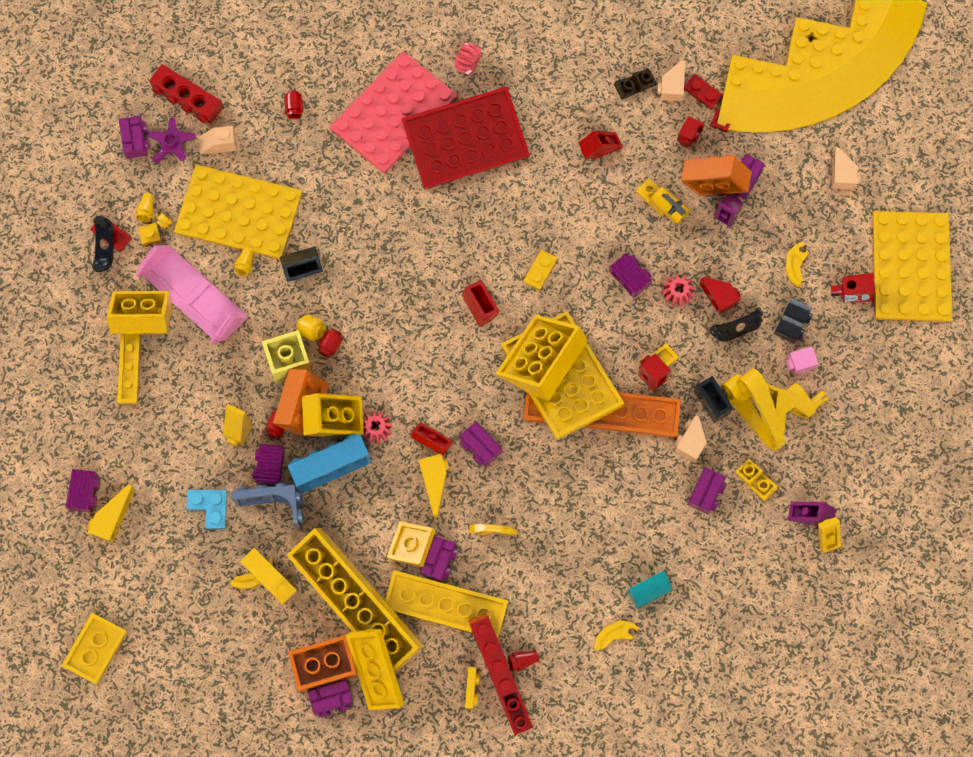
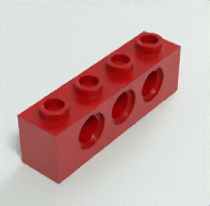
[149,64,224,124]

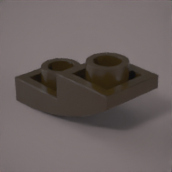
[614,69,657,100]

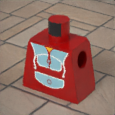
[831,273,875,303]

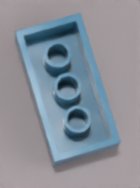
[287,434,372,494]

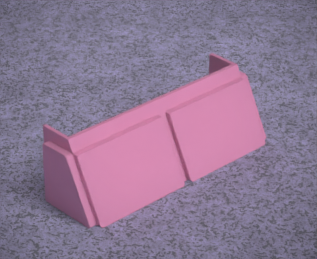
[135,245,248,344]

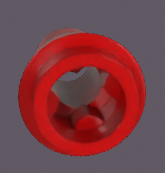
[508,650,539,672]

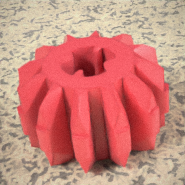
[454,42,482,75]
[662,274,695,307]
[362,411,393,444]

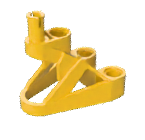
[721,368,829,451]

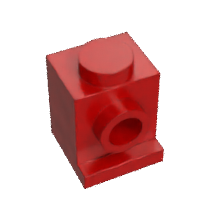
[677,116,705,148]

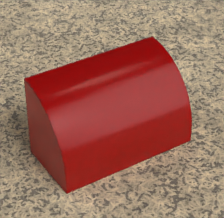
[462,280,500,327]

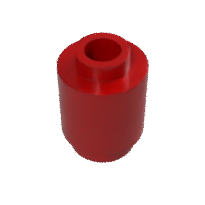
[284,90,303,119]
[317,329,343,358]
[264,409,285,439]

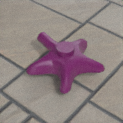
[147,117,196,164]

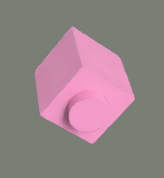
[786,347,818,375]

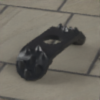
[92,216,114,272]
[710,307,763,341]

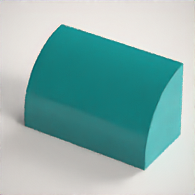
[628,571,672,609]

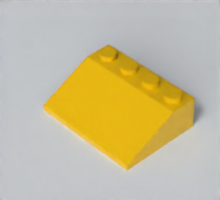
[496,314,588,401]

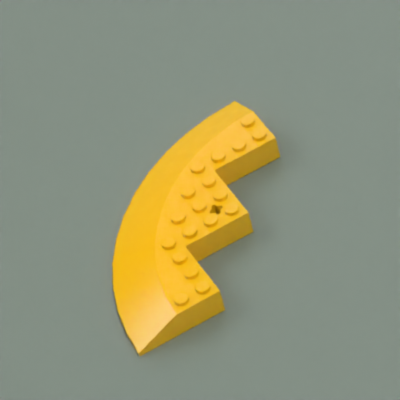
[716,0,927,133]

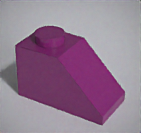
[714,194,744,227]
[788,501,836,527]

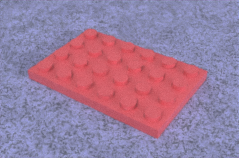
[330,51,458,174]

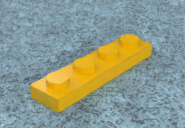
[117,334,141,405]

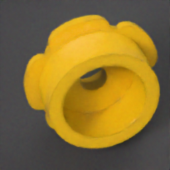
[156,213,173,229]

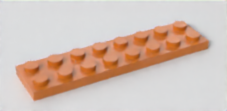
[523,392,681,438]

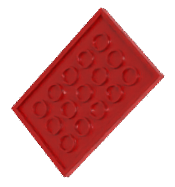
[402,86,530,190]

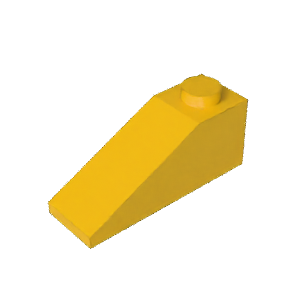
[223,404,253,447]
[419,454,449,519]
[87,484,135,543]
[240,548,297,605]

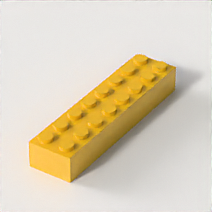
[287,528,425,674]

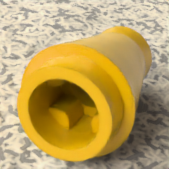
[135,193,154,222]
[233,247,254,276]

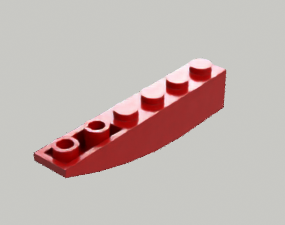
[467,613,533,735]

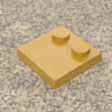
[387,521,436,567]

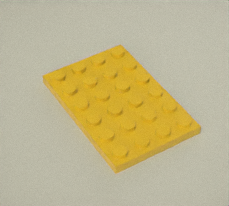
[174,164,303,259]
[872,211,952,322]
[501,311,624,441]

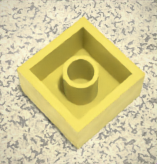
[262,330,312,384]

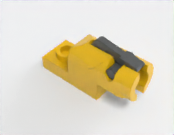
[636,178,691,225]

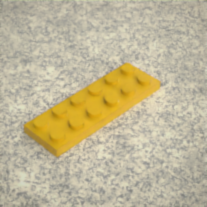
[385,570,508,639]

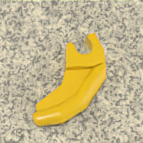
[785,242,809,287]
[469,524,518,536]
[231,558,273,589]
[594,620,639,651]

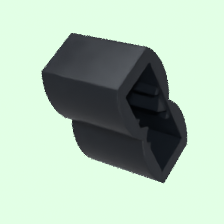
[774,298,813,344]

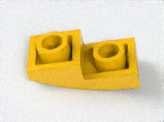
[735,459,778,502]

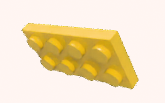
[345,629,404,710]

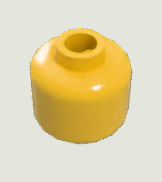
[296,314,326,342]

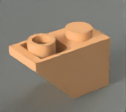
[674,415,706,463]

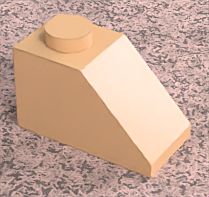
[657,61,685,101]
[199,126,237,155]
[832,148,860,190]

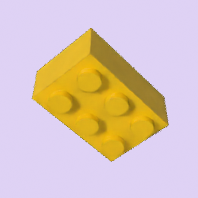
[107,291,173,334]
[302,393,364,438]

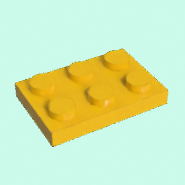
[61,613,127,685]

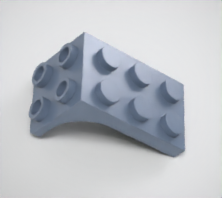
[231,483,305,530]

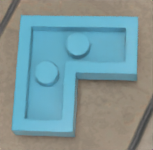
[187,490,227,529]

